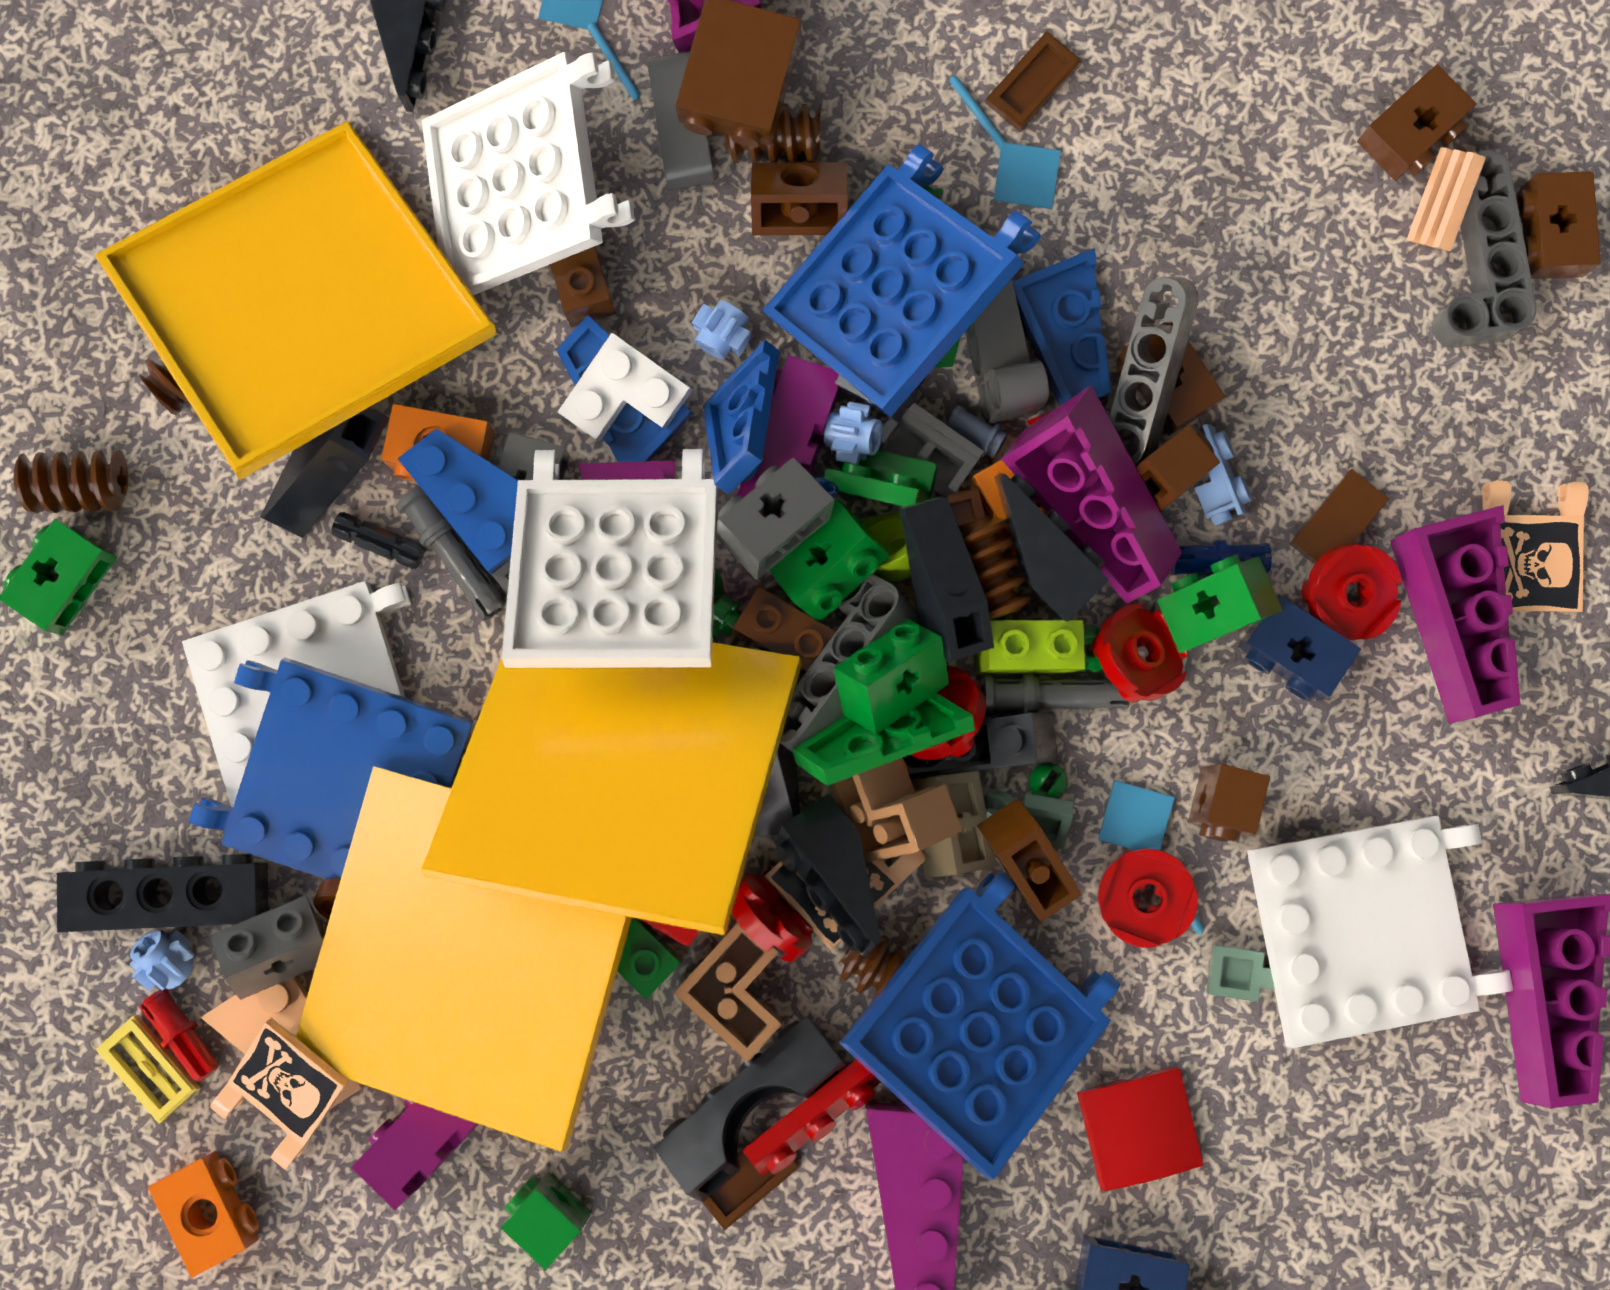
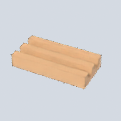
[1407,147,1486,252]

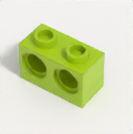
[974,620,1085,675]

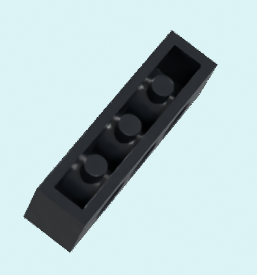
[57,854,269,933]

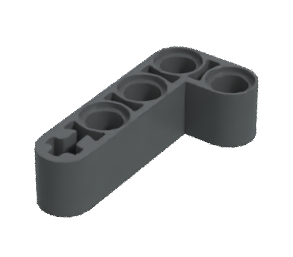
[1432,150,1536,348]
[965,237,1049,423]
[1103,276,1199,464]
[780,574,919,754]

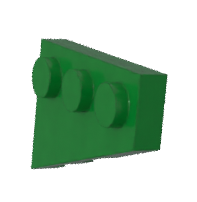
[793,693,975,786]

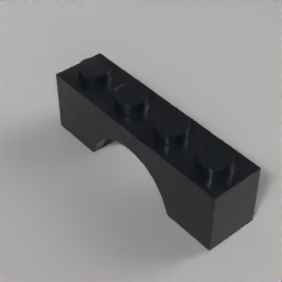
[653,1016,849,1203]

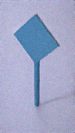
[538,0,640,100]
[950,76,1061,209]
[1098,780,1204,934]

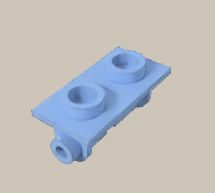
[1195,424,1252,527]

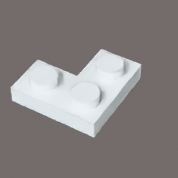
[558,333,693,441]

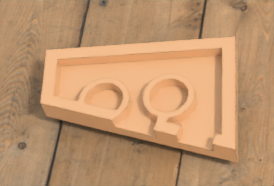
[200,976,365,1109]

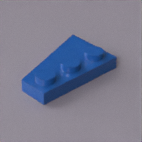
[1012,248,1111,405]
[556,315,694,462]
[703,340,779,495]
[398,428,518,574]

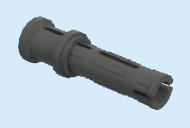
[395,486,507,621]
[981,673,1130,717]

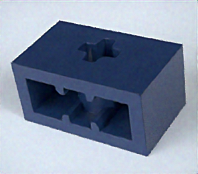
[1237,594,1361,702]
[1074,1235,1190,1290]

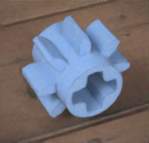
[691,300,751,360]
[824,402,883,465]
[130,929,194,991]

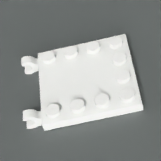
[422,52,635,295]
[502,449,718,668]
[182,581,411,807]
[1247,816,1514,1048]

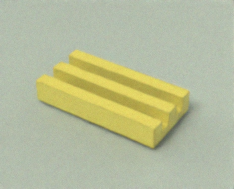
[95,1015,200,1124]

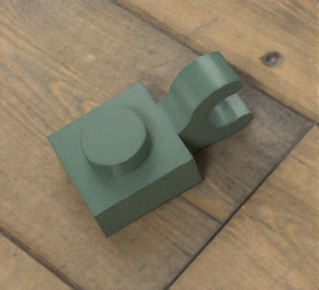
[985,790,1073,850]
[1206,944,1275,1002]

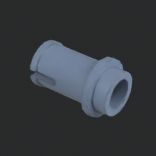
[946,406,1008,459]

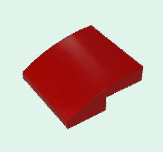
[1077,1067,1204,1191]

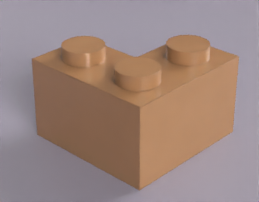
[831,758,963,863]
[674,923,783,1062]

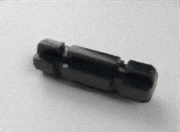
[331,512,425,569]

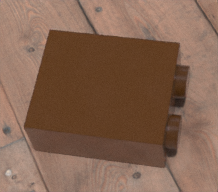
[675,0,802,148]

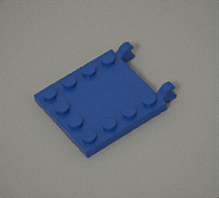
[762,144,1041,417]
[189,657,474,879]
[840,871,1121,1180]

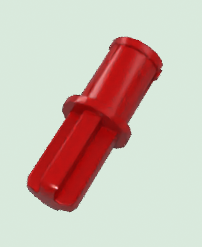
[139,988,219,1082]

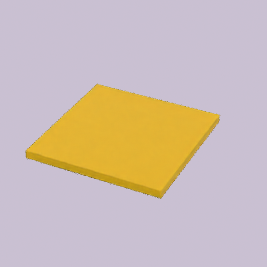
[94,121,497,480]
[421,642,801,935]
[296,767,632,1152]

